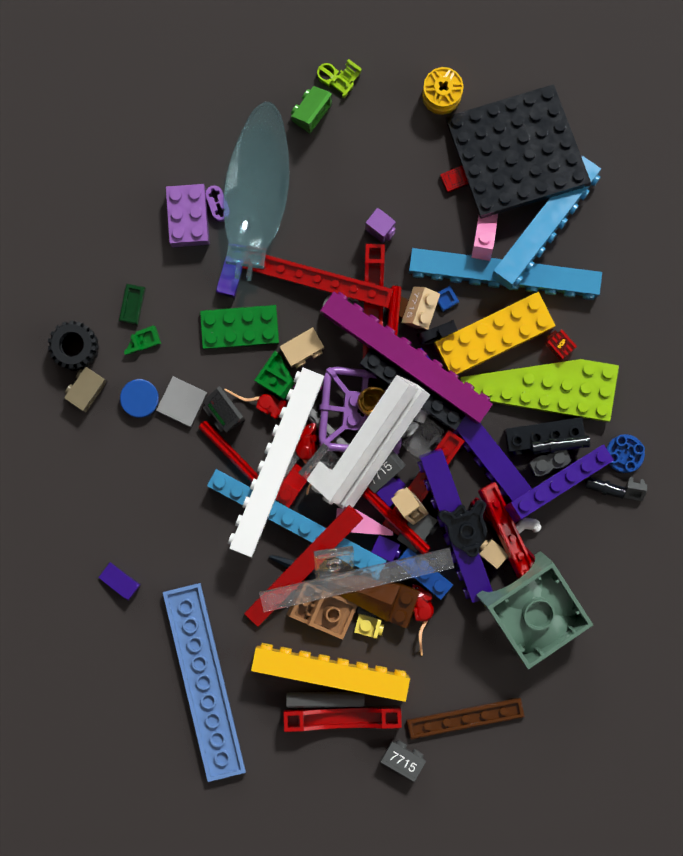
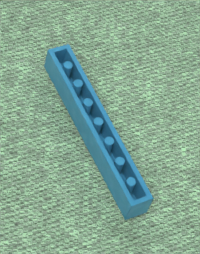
[492,156,601,290]

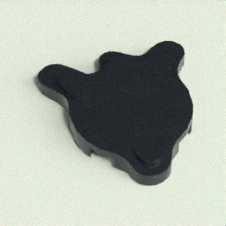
[438,500,487,557]

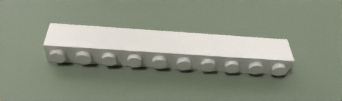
[228,368,324,558]

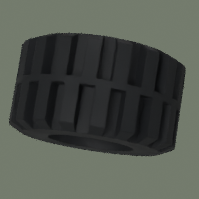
[48,321,99,371]

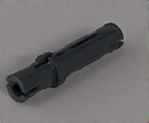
[530,435,590,454]

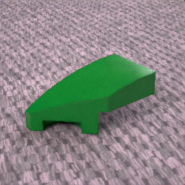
[124,326,161,355]

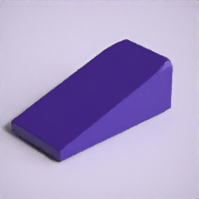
[216,257,244,298]
[98,562,141,601]

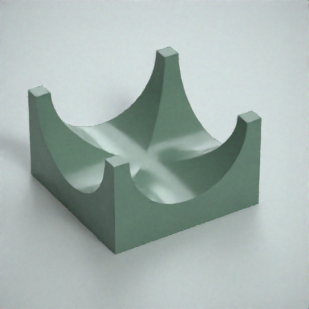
[476,551,593,670]

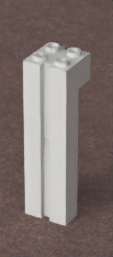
[307,375,430,508]

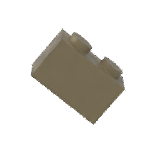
[64,367,108,412]

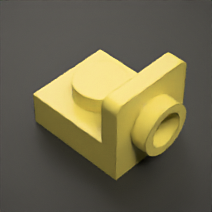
[354,614,384,639]

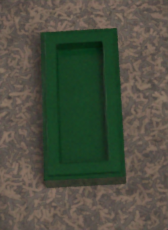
[119,284,146,325]

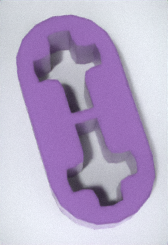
[206,185,230,222]

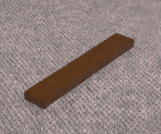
[407,697,525,739]

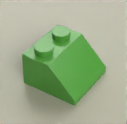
[291,86,332,134]

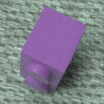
[365,208,396,243]

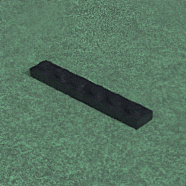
[359,348,465,432]

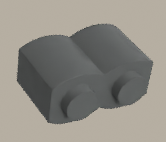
[528,450,571,477]

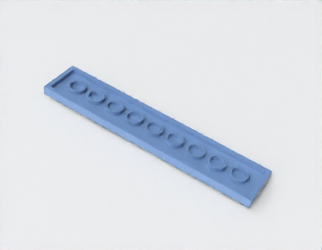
[163,583,246,782]

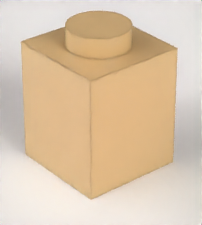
[479,539,508,569]

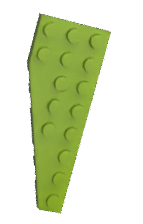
[461,359,619,422]

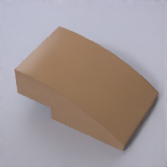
[286,580,357,640]

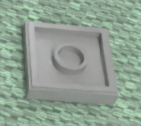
[156,376,208,427]

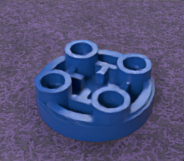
[120,379,159,418]
[606,434,645,473]

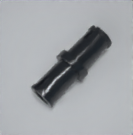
[585,476,626,499]

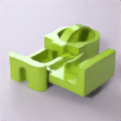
[317,59,362,98]

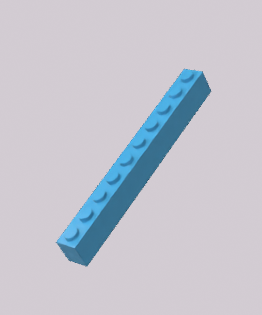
[409,248,602,300]
[207,469,386,578]

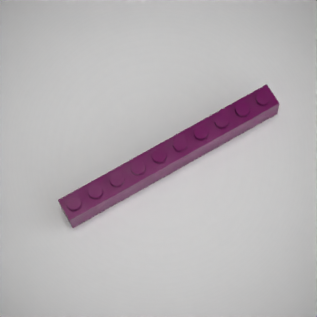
[319,292,493,424]

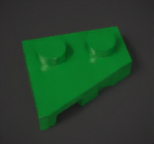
[254,351,295,399]

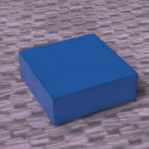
[437,286,459,312]

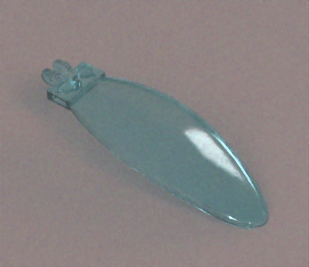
[224,102,289,281]

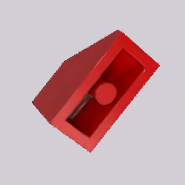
[276,464,309,508]

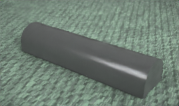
[286,691,364,708]

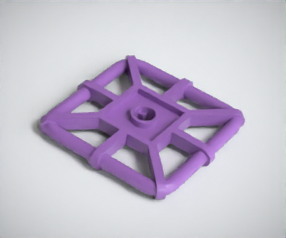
[319,367,402,455]

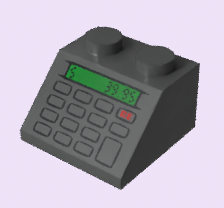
[203,386,245,433]

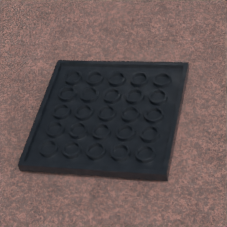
[446,84,591,219]

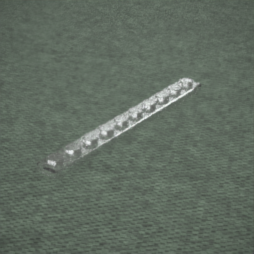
[259,548,454,612]

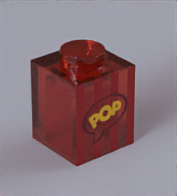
[546,329,577,361]

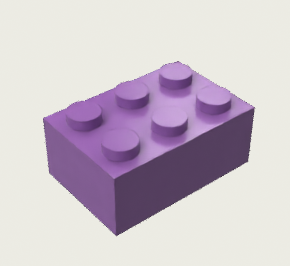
[166,184,210,247]

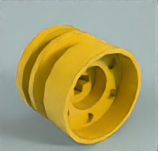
[422,67,464,115]

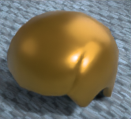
[357,387,385,416]

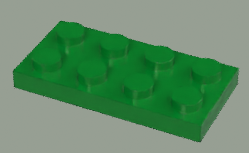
[200,305,279,349]

